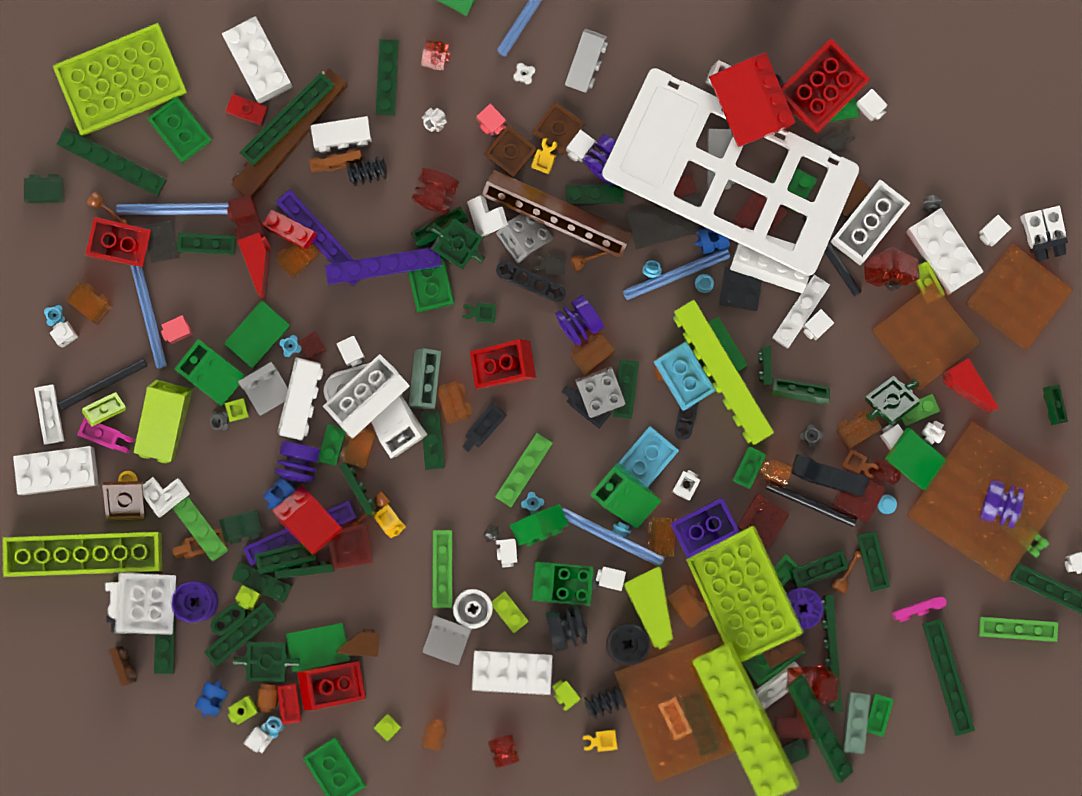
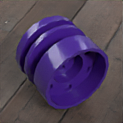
[582,134,616,185]
[555,295,605,346]
[275,441,321,482]
[980,480,1024,528]
[171,581,219,623]
[786,588,823,629]

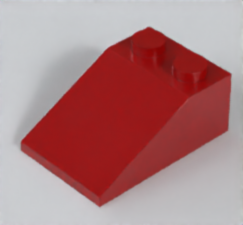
[85,217,151,268]
[238,233,272,299]
[470,339,536,389]
[942,358,999,413]
[272,486,343,555]
[297,661,366,710]

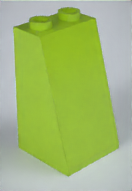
[134,380,193,463]
[623,567,673,649]

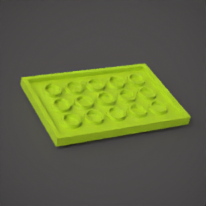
[53,23,187,136]
[686,526,804,663]

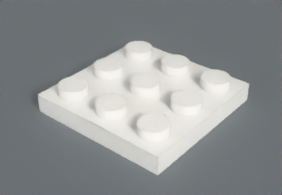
[115,573,176,634]

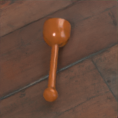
[86,191,128,225]
[570,251,607,272]
[351,490,391,528]
[831,550,862,594]

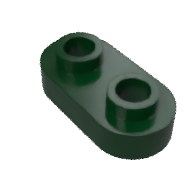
[210,604,246,635]

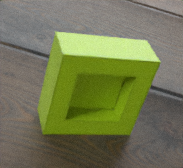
[225,398,249,422]
[374,714,401,742]

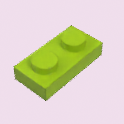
[910,261,945,304]
[82,392,126,427]
[492,591,529,633]

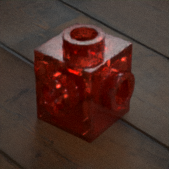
[421,40,451,70]

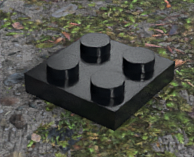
[719,267,762,311]

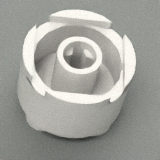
[453,589,493,628]

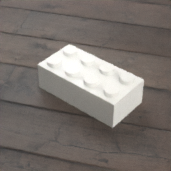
[222,16,293,104]
[830,180,910,265]
[906,208,984,295]
[730,228,810,293]
[323,354,409,438]
[277,357,323,440]
[13,446,99,495]
[472,651,552,695]

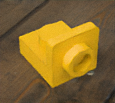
[373,504,406,538]

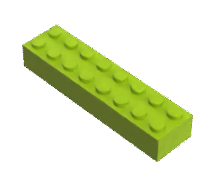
[673,300,774,445]
[3,532,163,577]
[692,642,799,796]

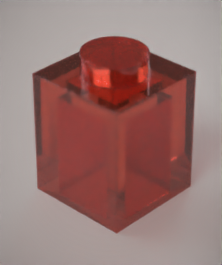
[299,332,326,360]

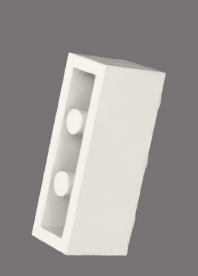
[311,116,372,153]

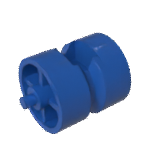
[695,228,730,254]
[263,476,296,510]
[194,680,229,717]

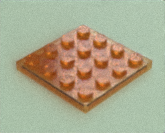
[965,243,1073,350]
[872,283,981,390]

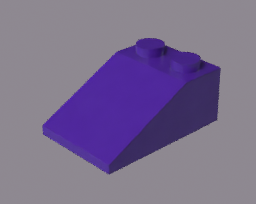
[671,498,740,558]

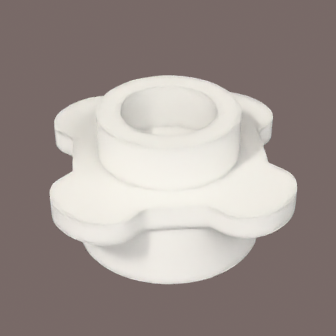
[514,63,535,84]

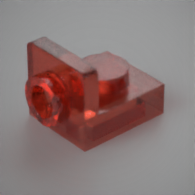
[673,174,697,198]
[869,458,901,486]

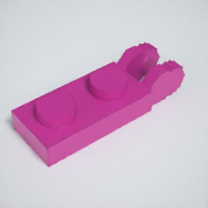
[77,417,134,454]
[891,596,947,622]

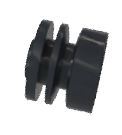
[545,605,588,652]
[606,624,650,665]

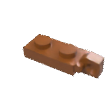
[309,149,363,173]
[172,528,228,559]

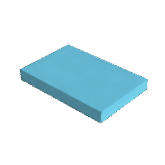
[653,341,716,411]
[619,426,679,488]

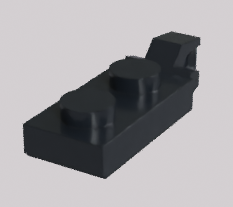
[562,386,611,429]
[462,403,507,452]

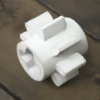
[422,108,447,132]
[922,421,946,445]

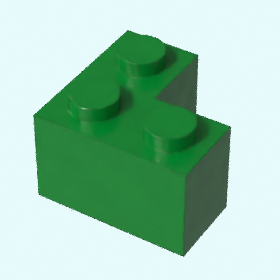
[510,504,569,547]

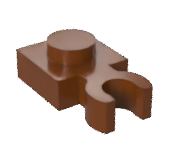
[842,449,879,479]

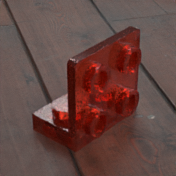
[737,493,789,547]

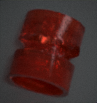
[488,734,519,768]

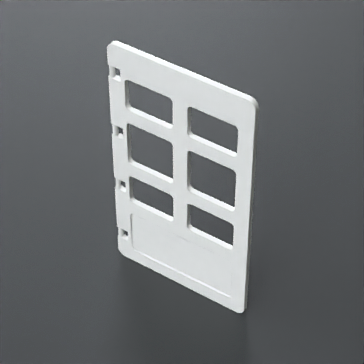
[602,69,859,275]

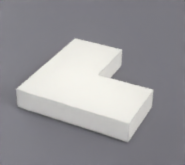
[467,195,508,237]
[143,477,190,518]

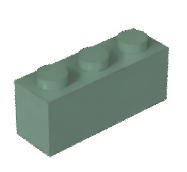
[408,348,441,410]
[842,692,870,754]

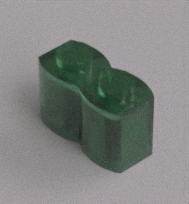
[24,174,65,204]
[219,510,264,545]

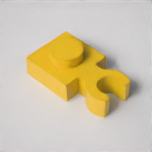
[531,138,557,174]
[583,730,617,752]

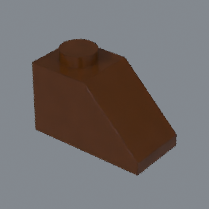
[336,629,380,658]

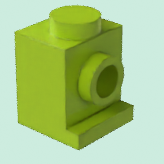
[235,585,262,611]
[552,680,580,711]
[227,695,260,725]

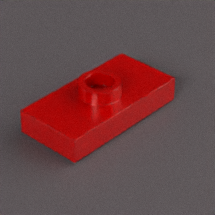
[225,94,268,125]
[277,683,302,725]

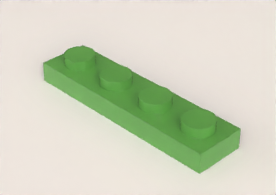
[495,433,553,508]
[173,496,228,562]
[433,530,453,608]
[978,617,1058,642]

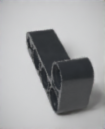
[790,454,870,498]

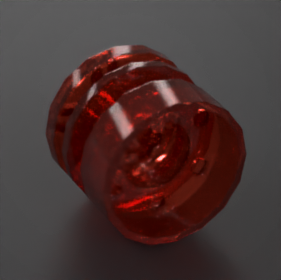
[411,168,460,213]

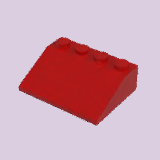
[781,38,870,133]
[709,52,795,147]

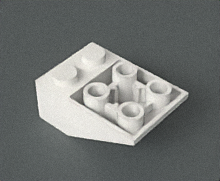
[371,394,427,458]

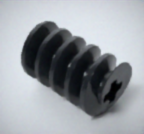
[346,157,387,186]
[583,686,627,719]

